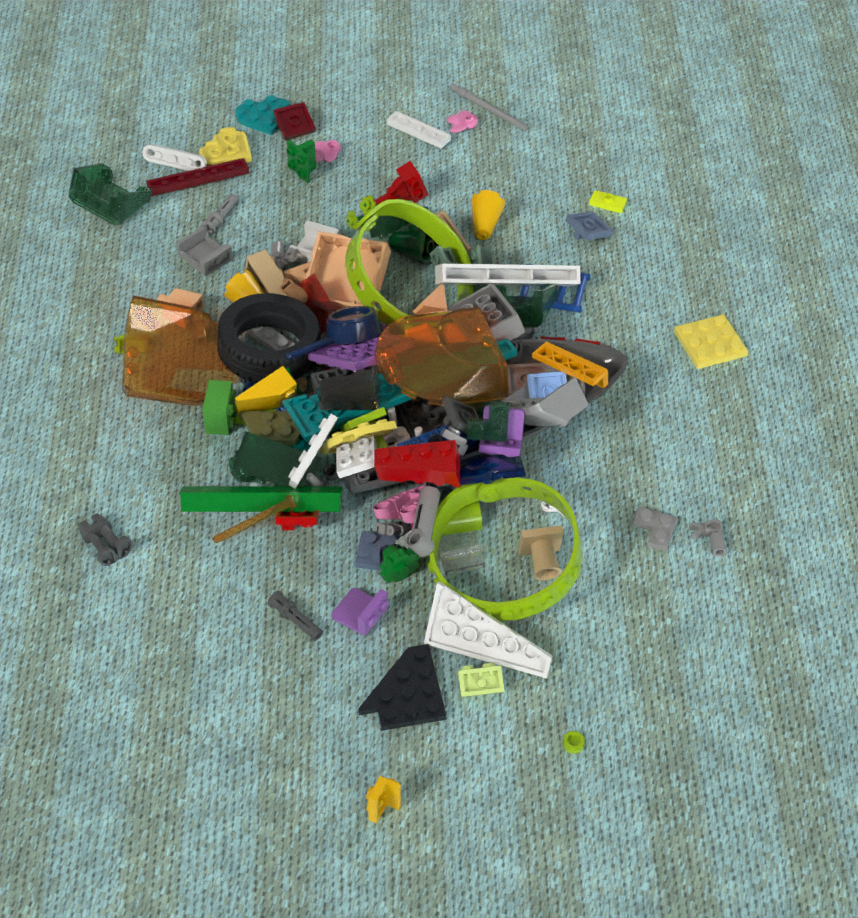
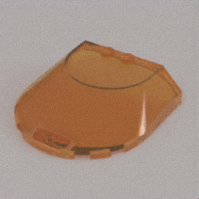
[122,296,238,406]
[375,307,509,405]

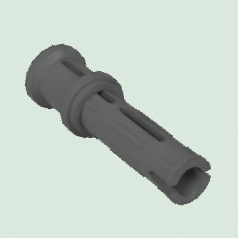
[267,590,323,641]

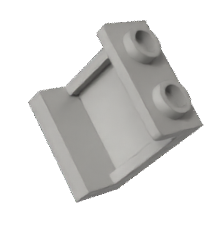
[177,227,233,276]

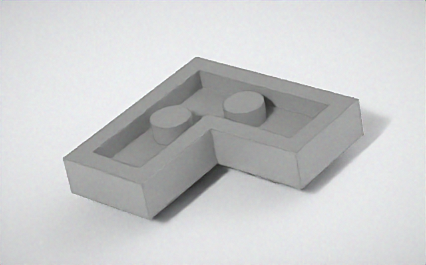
[633,507,678,552]

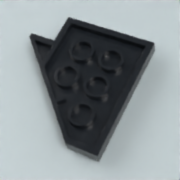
[358,644,446,731]

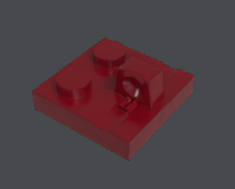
[273,102,316,140]

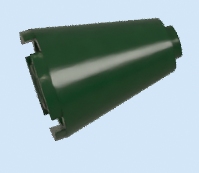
[388,230,439,265]

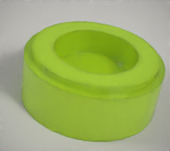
[562,731,585,754]

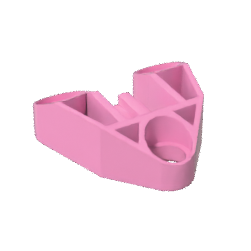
[373,485,426,523]

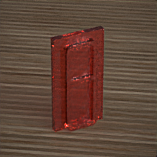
[297,274,337,334]

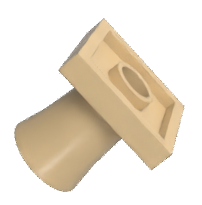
[518,525,564,581]

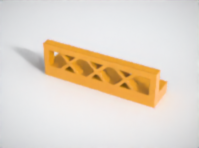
[532,341,608,388]

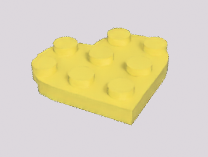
[199,127,252,166]

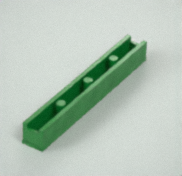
[179,486,343,512]

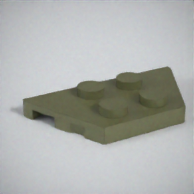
[241,411,302,446]

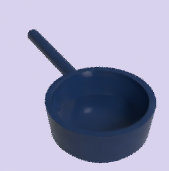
[285,306,383,360]

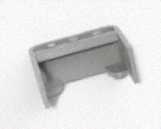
[495,377,589,428]

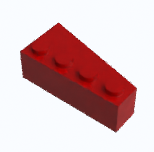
[374,440,460,487]

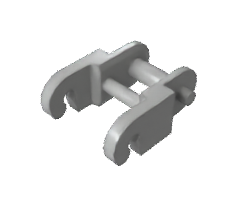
[375,522,405,536]

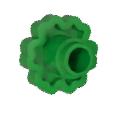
[380,545,420,583]

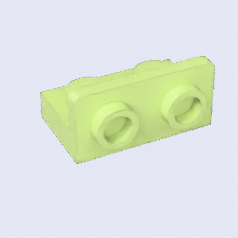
[456,663,505,698]

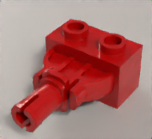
[374,161,429,204]

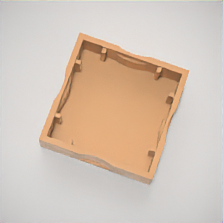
[302,231,391,311]

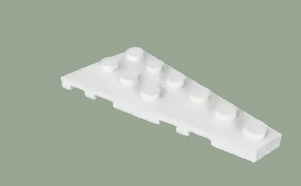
[424,581,553,678]

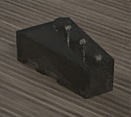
[318,365,381,410]

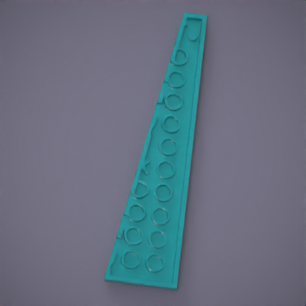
[282,339,517,443]

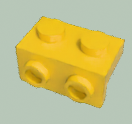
[366,776,401,824]

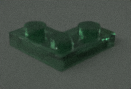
[466,401,510,442]

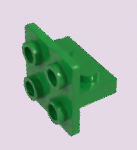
[286,139,316,183]

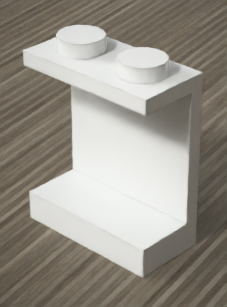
[289,220,339,263]

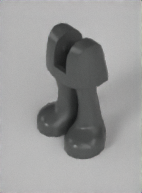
[78,513,133,566]

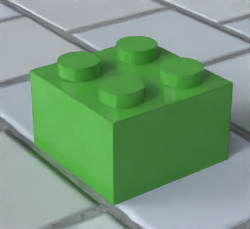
[203,380,237,435]

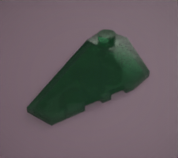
[370,206,429,240]

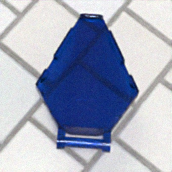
[451,454,526,488]

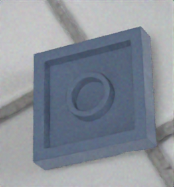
[565,211,614,240]
[355,531,402,570]

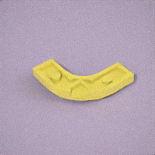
[320,419,397,455]

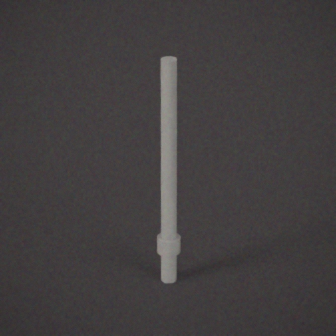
[450,83,529,131]

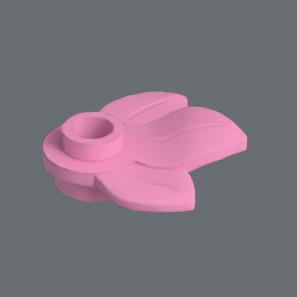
[446,111,478,133]
[315,140,341,162]

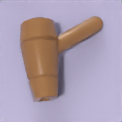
[280,278,308,304]

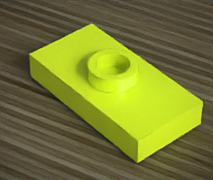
[589,190,627,214]

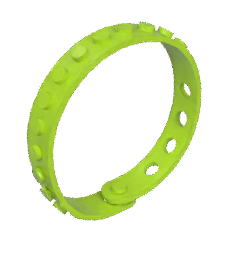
[345,199,474,333]
[427,477,583,621]

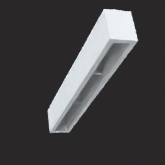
[435,264,580,286]

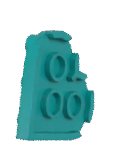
[235,95,290,135]

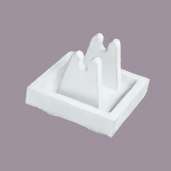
[336,435,377,478]

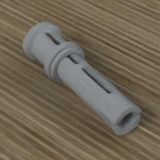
[201,194,239,235]

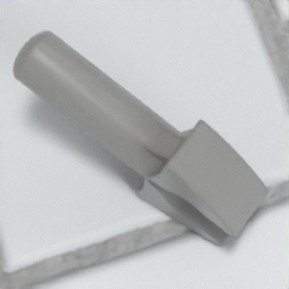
[306,473,328,486]

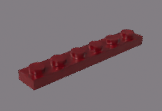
[146,158,249,196]

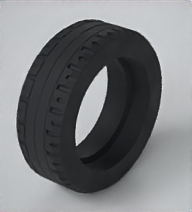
[217,293,321,383]

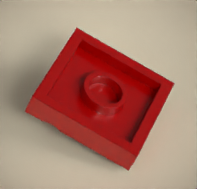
[275,510,320,531]

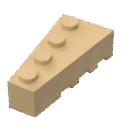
[245,249,287,296]

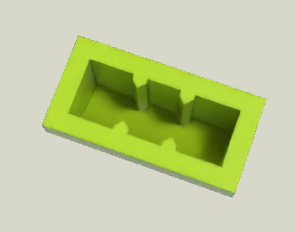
[438,501,482,535]

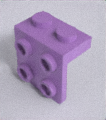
[479,406,524,457]
[331,588,389,636]

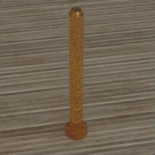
[212,494,297,543]

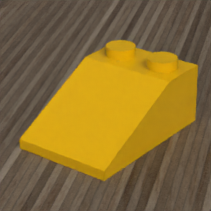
[235,366,297,414]

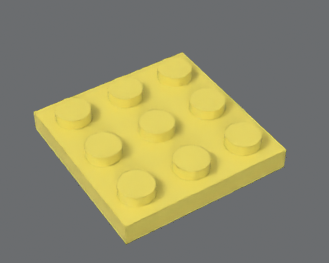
[674,314,748,369]

